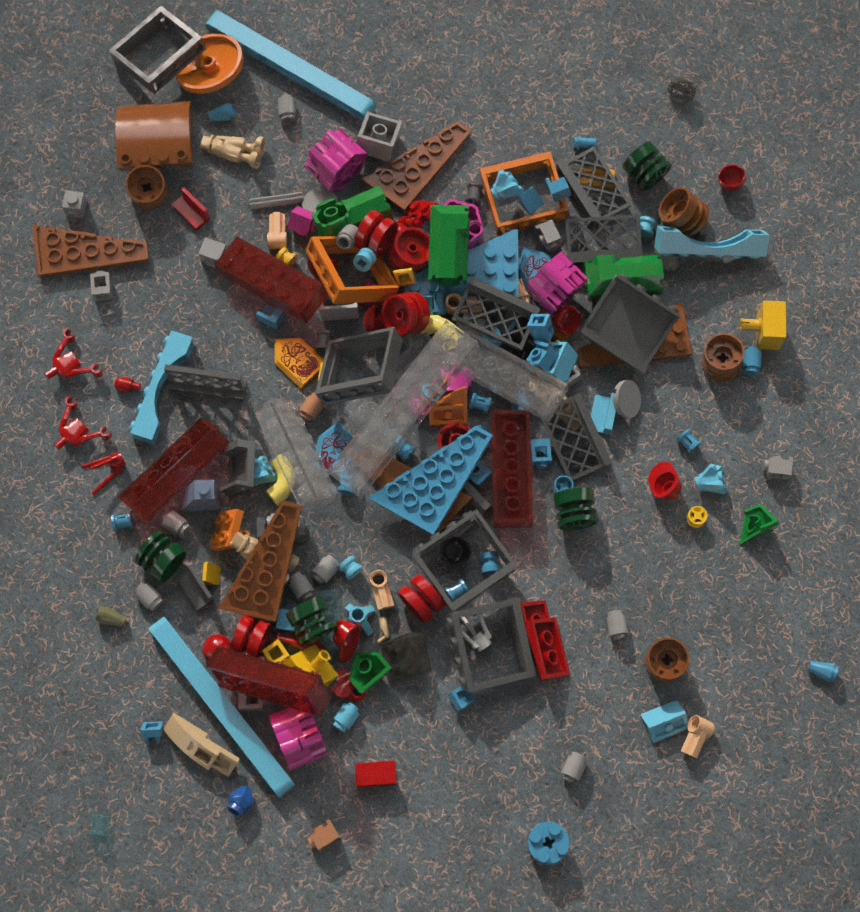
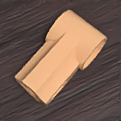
[267,212,287,249]
[445,293,482,315]
[370,570,394,611]
[681,715,715,758]

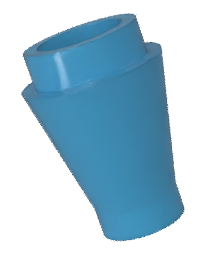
[208,103,236,122]
[808,660,839,682]

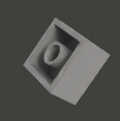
[356,112,402,162]

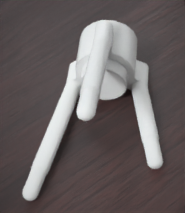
[460,613,492,652]

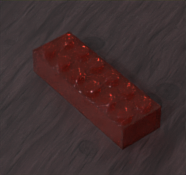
[214,236,328,324]
[490,410,533,528]
[117,418,229,523]
[206,646,332,717]

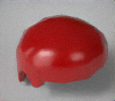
[718,164,746,192]
[553,304,582,335]
[202,634,232,665]

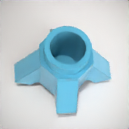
[490,170,524,201]
[253,456,277,487]
[695,464,728,494]
[345,604,375,636]

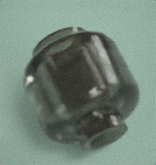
[668,78,696,104]

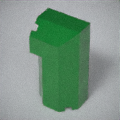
[311,186,394,237]
[428,205,470,286]
[583,255,664,302]

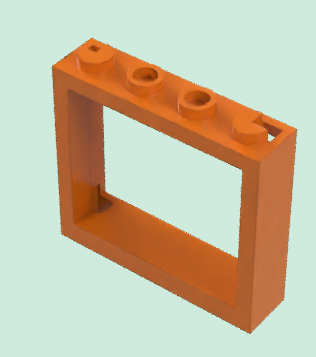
[480,151,569,235]
[305,236,399,304]

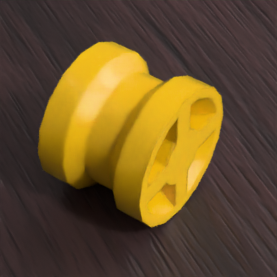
[275,247,297,271]
[686,506,708,528]

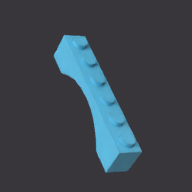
[654,226,770,259]
[129,330,195,445]

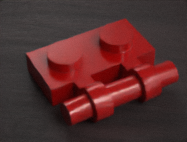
[398,200,438,228]

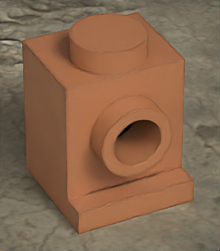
[307,819,340,851]

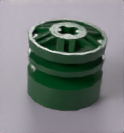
[622,141,672,191]
[553,487,598,530]
[134,531,187,583]
[286,596,338,645]

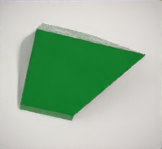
[739,504,779,545]
[349,652,392,694]

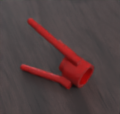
[82,452,126,495]

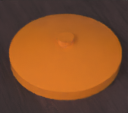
[175,33,244,94]

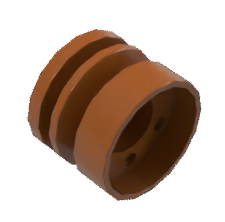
[126,165,168,210]
[659,187,709,237]
[702,333,745,382]
[645,637,690,682]

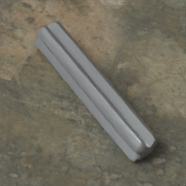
[249,192,304,210]

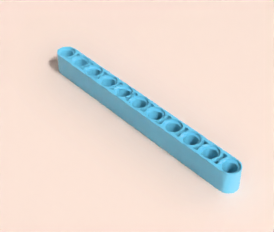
[205,10,377,121]
[148,617,295,798]

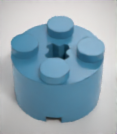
[527,822,569,865]

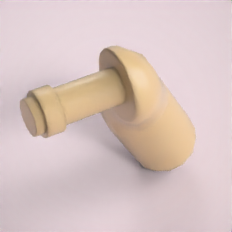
[377,616,390,644]

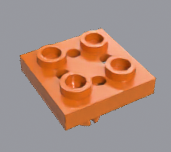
[210,509,250,551]

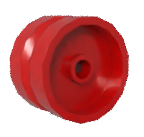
[354,210,398,259]
[387,227,430,274]
[381,292,430,336]
[397,574,446,624]
[229,615,271,665]

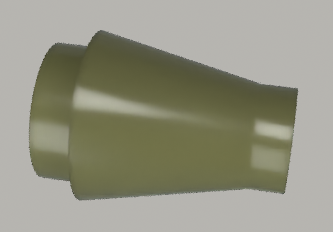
[95,606,126,628]

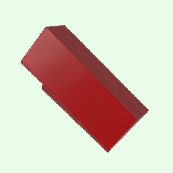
[520,600,570,682]

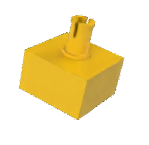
[740,301,786,350]
[278,644,339,701]

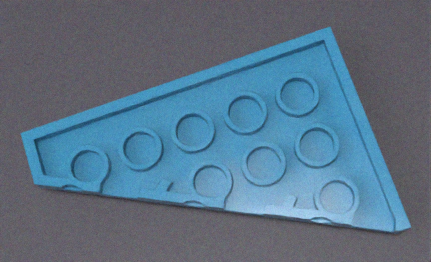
[405,229,518,300]
[369,426,493,535]

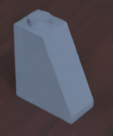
[181,480,220,512]

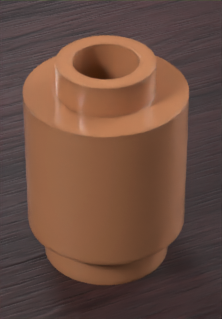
[299,393,324,422]

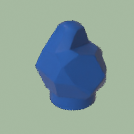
[227,786,254,817]

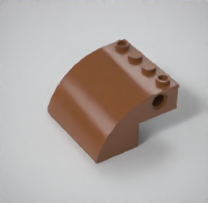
[115,101,194,172]

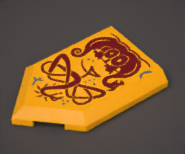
[275,338,324,389]

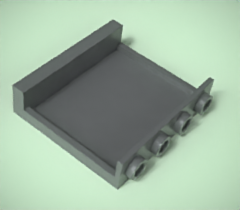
[578,274,681,374]

